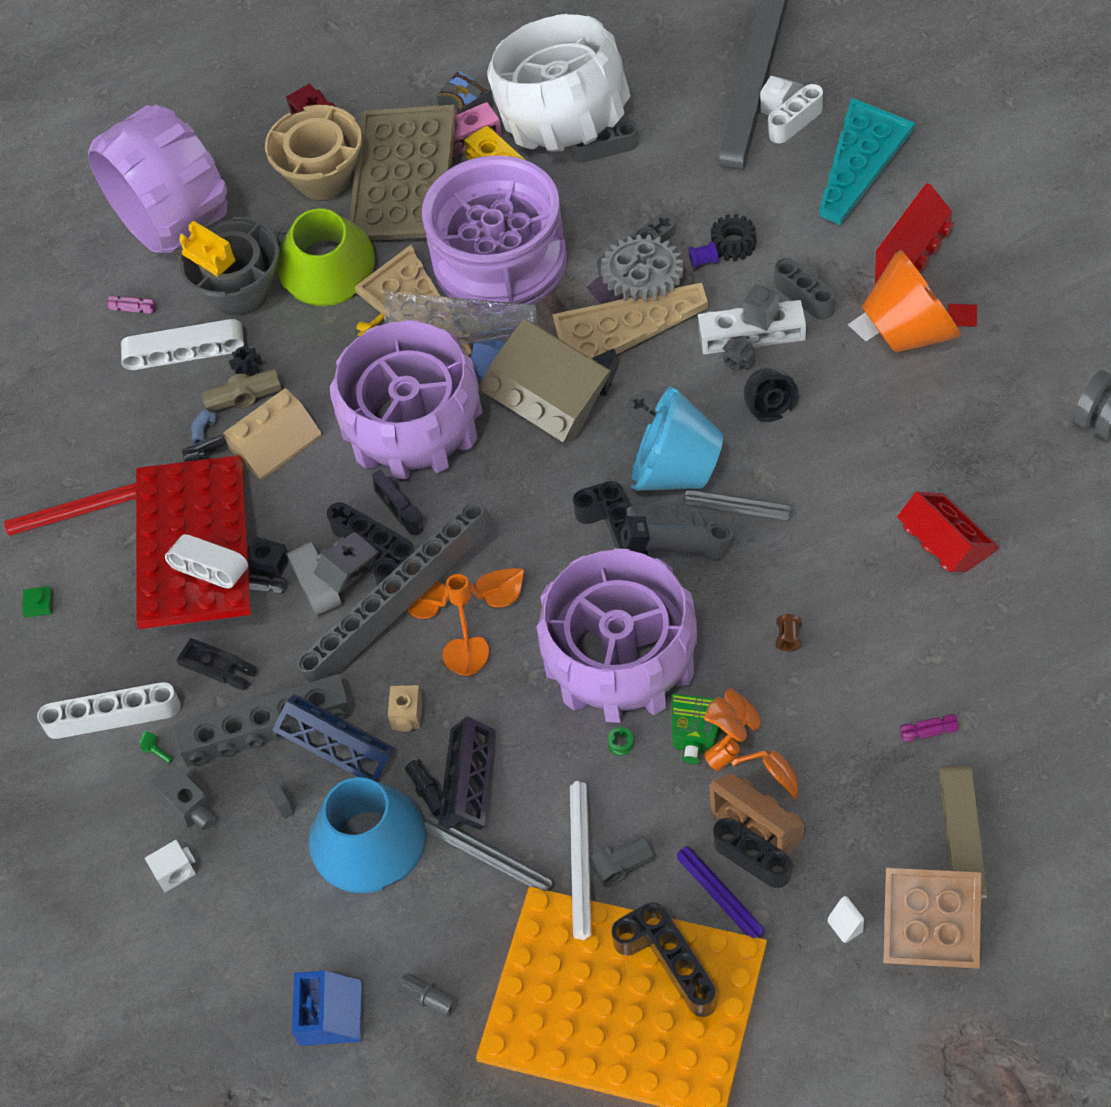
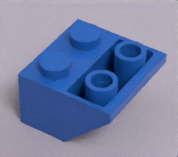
[292,971,362,1046]

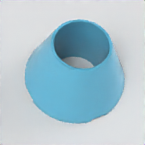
[631,386,724,491]

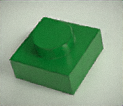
[22,586,53,618]

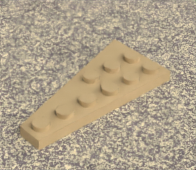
[355,245,472,358]

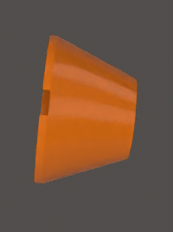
[861,250,962,353]

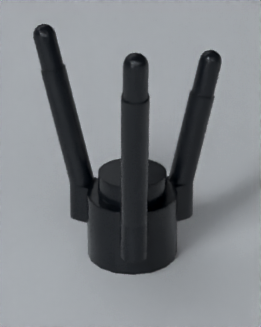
[182,435,227,462]

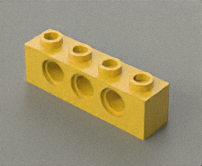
[464,125,525,160]

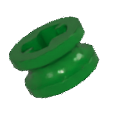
[608,727,634,756]

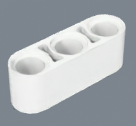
[768,84,823,144]
[165,534,248,588]

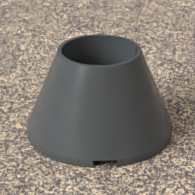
[179,217,279,315]

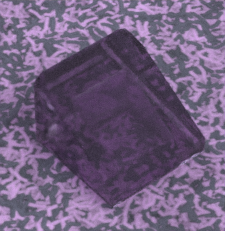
[587,275,615,304]

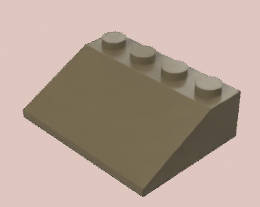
[479,318,611,442]

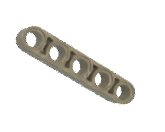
[939,765,987,904]

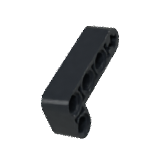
[573,481,648,556]
[326,502,415,586]
[611,902,717,1017]

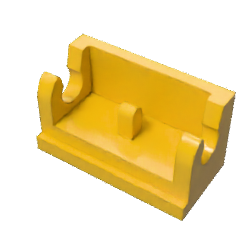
[179,221,235,277]

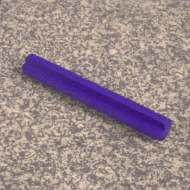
[677,846,765,938]

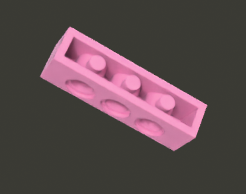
[452,102,502,158]

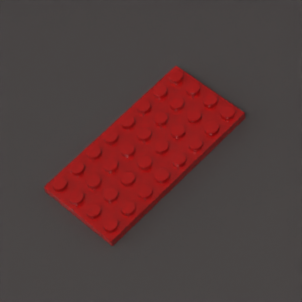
[136,455,251,629]

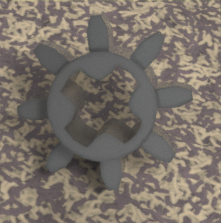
[722,338,755,370]

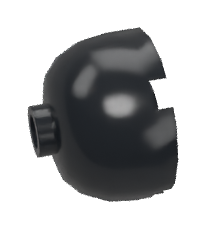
[744,367,798,422]

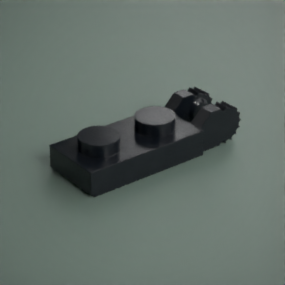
[372,469,423,536]
[176,638,257,690]

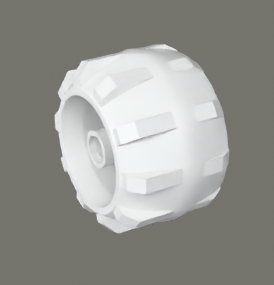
[487,14,630,152]

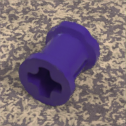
[688,241,718,269]

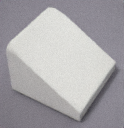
[828,896,864,943]

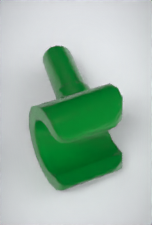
[139,731,173,764]

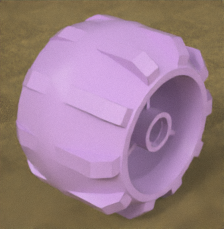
[88,105,228,253]
[329,320,483,479]
[536,548,697,723]

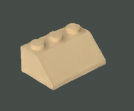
[223,388,322,481]

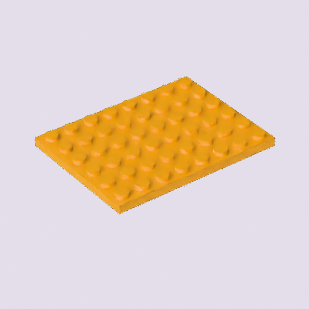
[476,887,767,1107]

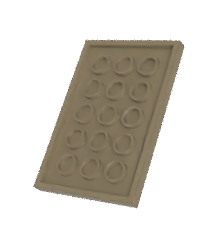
[349,105,457,241]

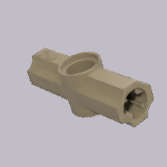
[201,369,282,412]

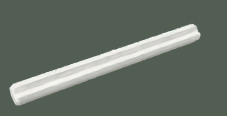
[570,781,591,940]

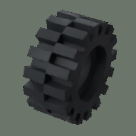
[711,214,756,261]

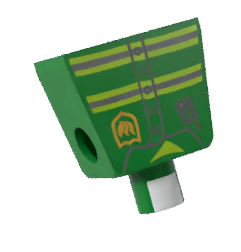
[672,693,723,764]

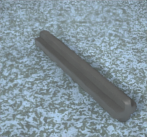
[684,489,792,521]

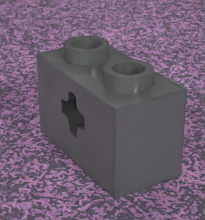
[314,532,379,593]

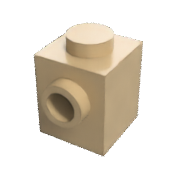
[388,685,423,732]

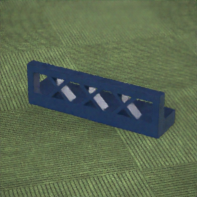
[272,694,395,781]

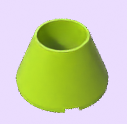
[276,208,375,306]

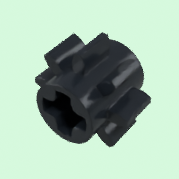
[229,346,262,377]

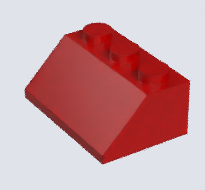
[897,491,999,573]

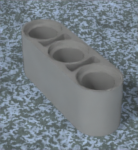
[286,542,342,616]

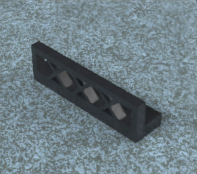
[438,716,495,830]

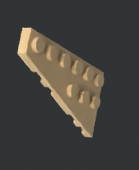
[552,283,708,358]

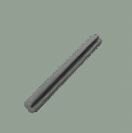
[424,815,554,891]

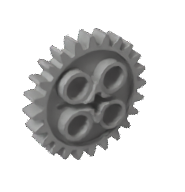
[601,234,683,302]

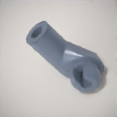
[191,409,216,445]

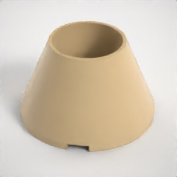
[265,105,362,200]

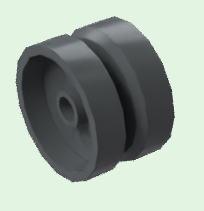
[1073,370,1111,440]

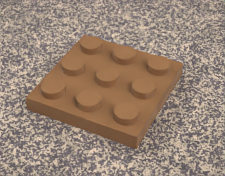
[883,868,981,969]

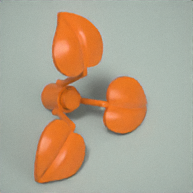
[406,568,524,676]
[704,688,798,801]

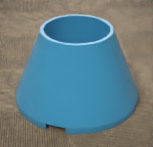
[308,777,426,893]

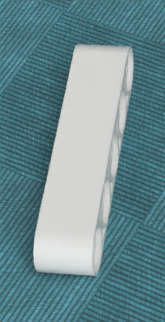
[121,319,244,370]
[37,682,181,739]

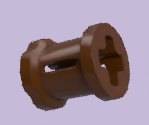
[775,614,802,652]

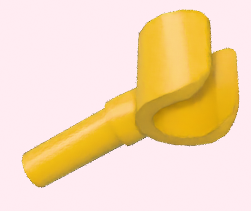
[356,313,386,337]

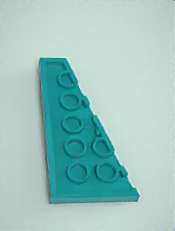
[819,97,915,225]

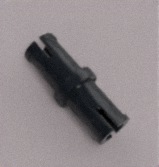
[405,759,442,816]

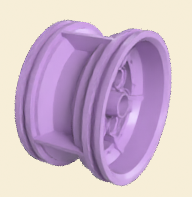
[422,156,567,314]

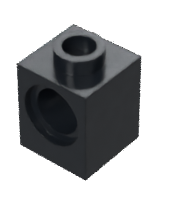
[248,536,289,579]

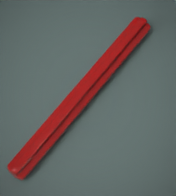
[4,482,136,535]

